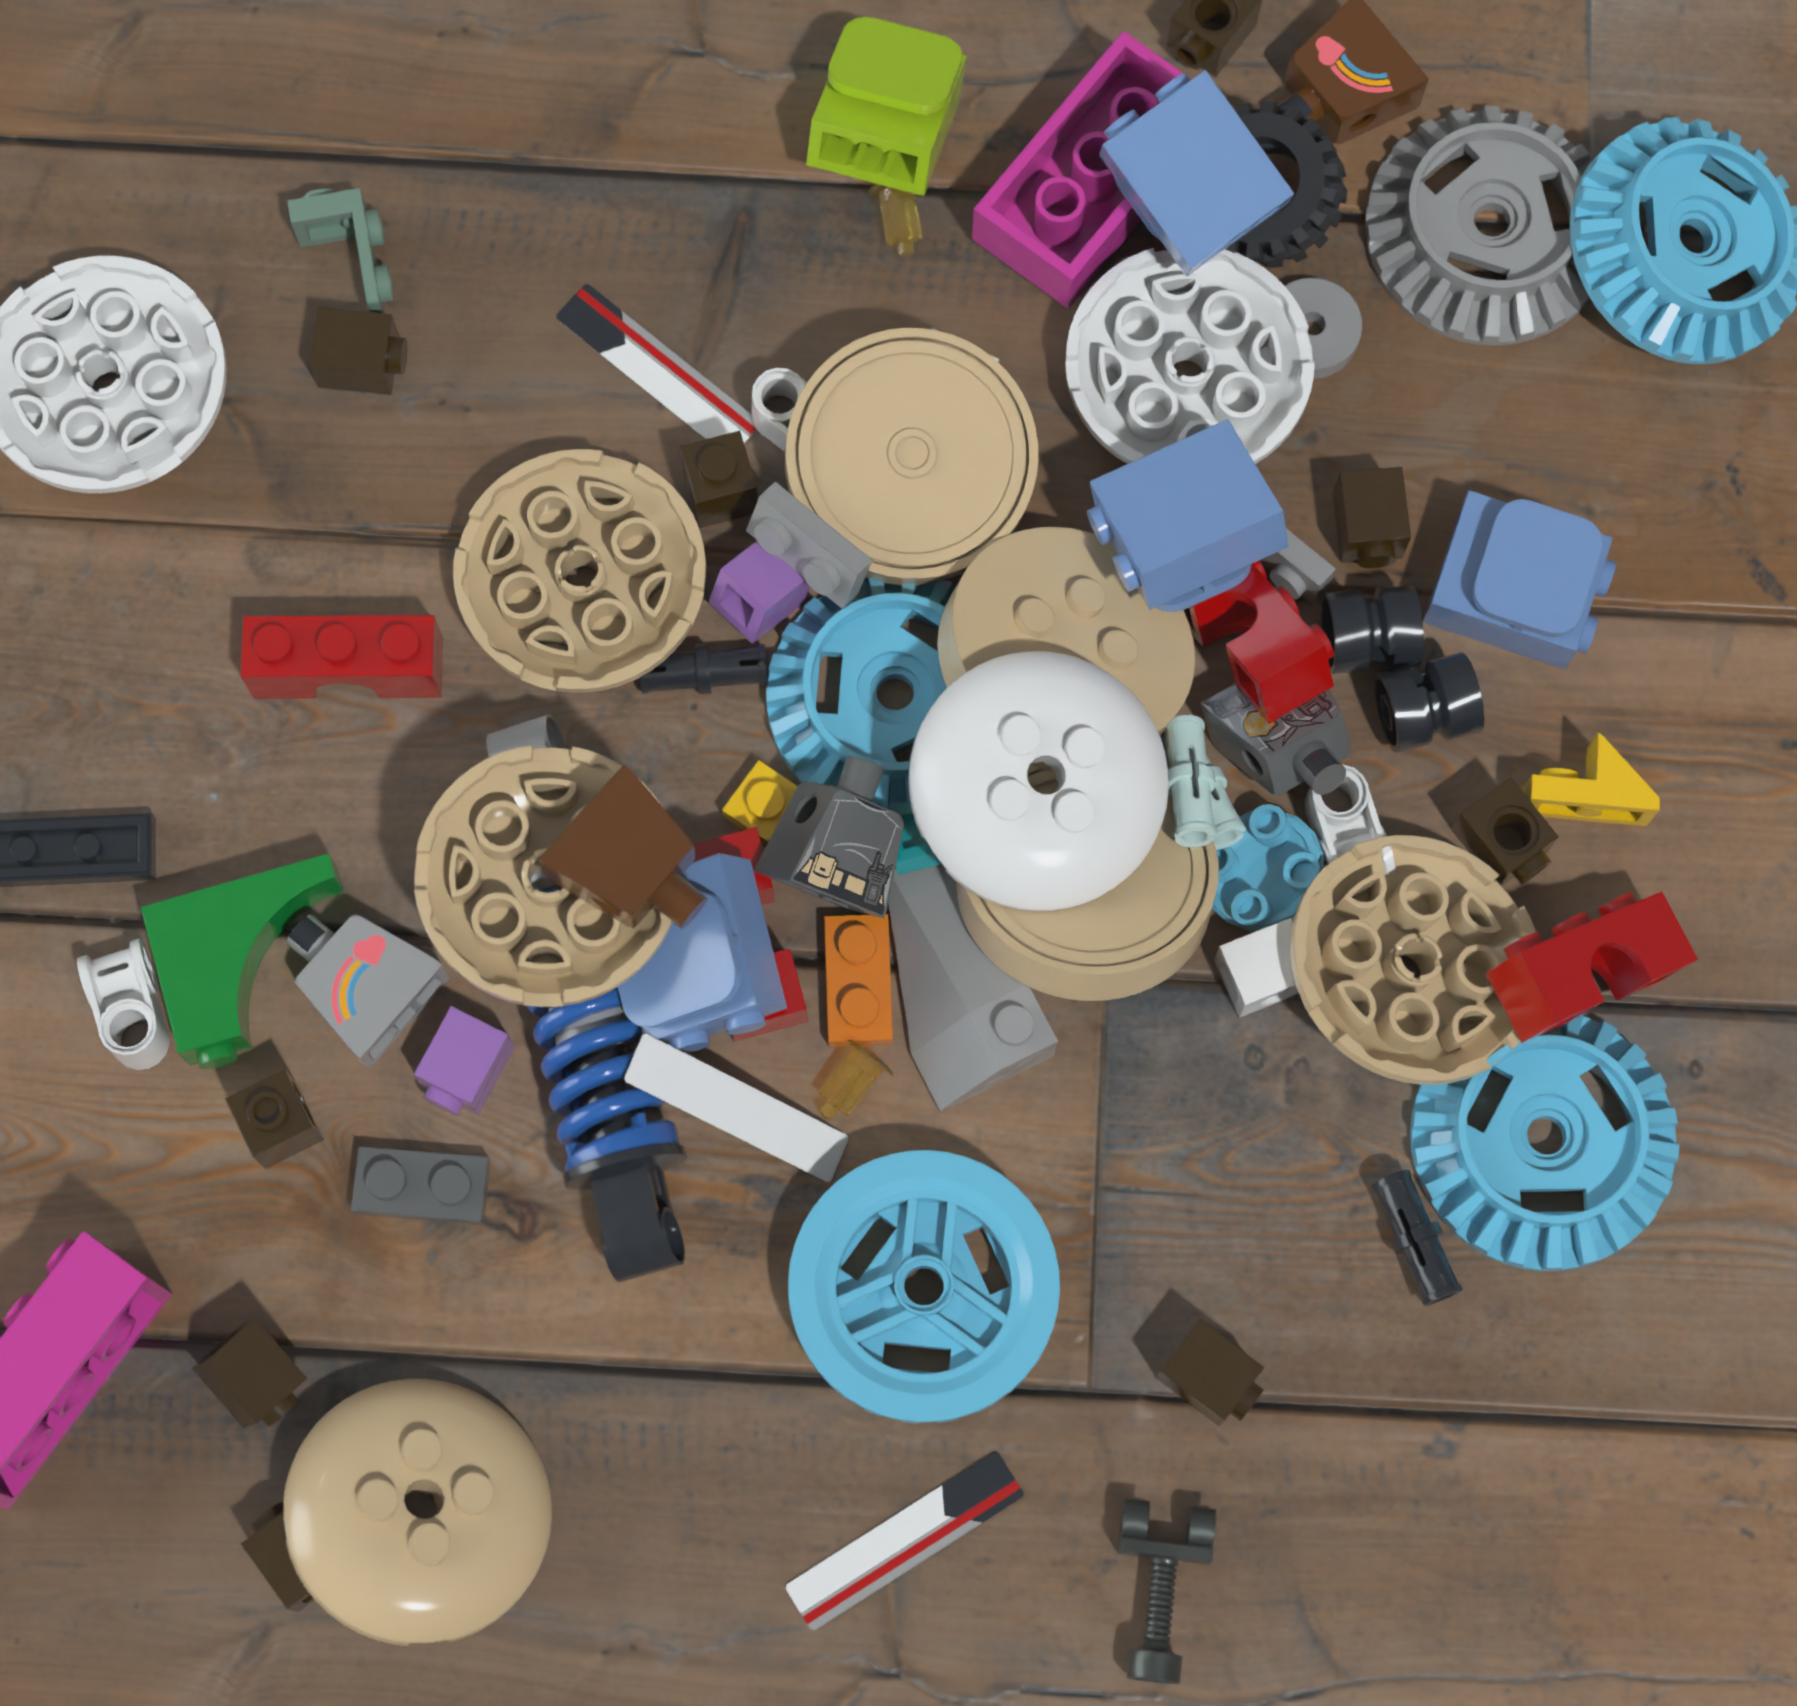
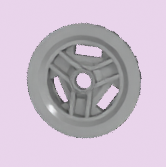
[1365,106,1591,346]

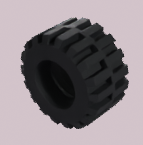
[1225,101,1347,268]

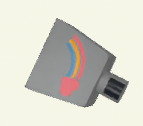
[286,914,450,1070]

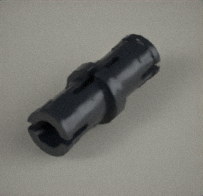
[640,644,767,694]
[1371,1169,1463,1306]

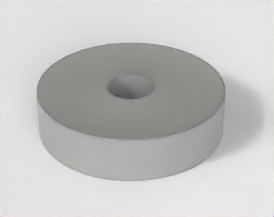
[1285,278,1362,379]

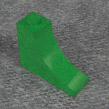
[141,853,344,1069]

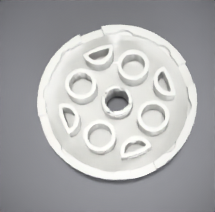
[1065,248,1315,464]
[0,256,227,493]
[909,651,1169,912]

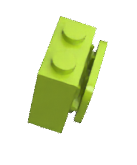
[806,17,967,196]

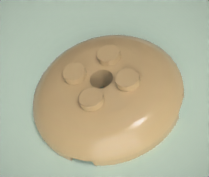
[453,449,706,693]
[414,745,672,1007]
[1290,835,1536,1085]
[283,1379,552,1646]

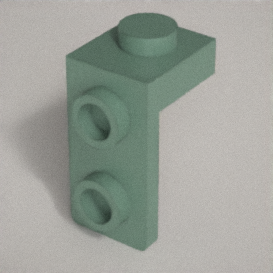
[287,188,394,314]

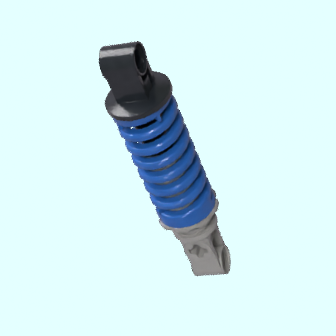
[486,714,687,1283]

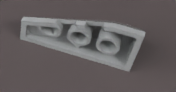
[888,864,1058,1113]

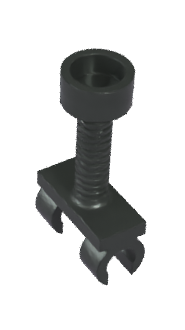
[1118,1498,1216,1684]

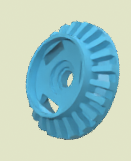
[1570,117,1797,365]
[766,577,955,808]
[1410,1015,1679,1271]
[788,1150,1060,1424]

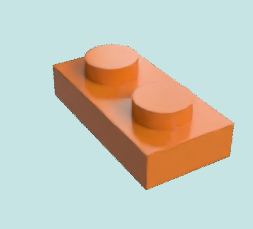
[824,914,893,1047]

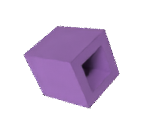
[708,541,810,644]
[414,1006,515,1116]

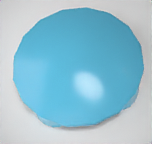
[1212,804,1324,931]

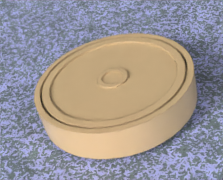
[785,328,1038,585]
[937,527,1195,772]
[956,765,1219,1001]

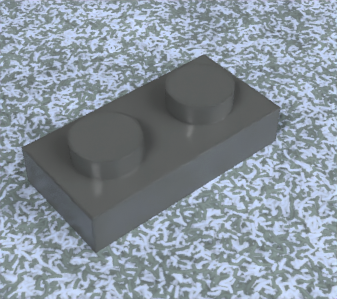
[351,1146,491,1225]

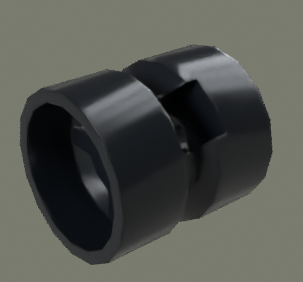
[1321,584,1424,674]
[1374,652,1485,753]

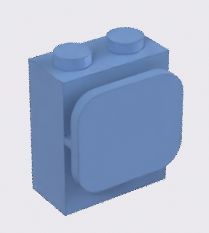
[1099,70,1294,277]
[1087,419,1289,612]
[1423,490,1617,670]
[618,853,787,1053]

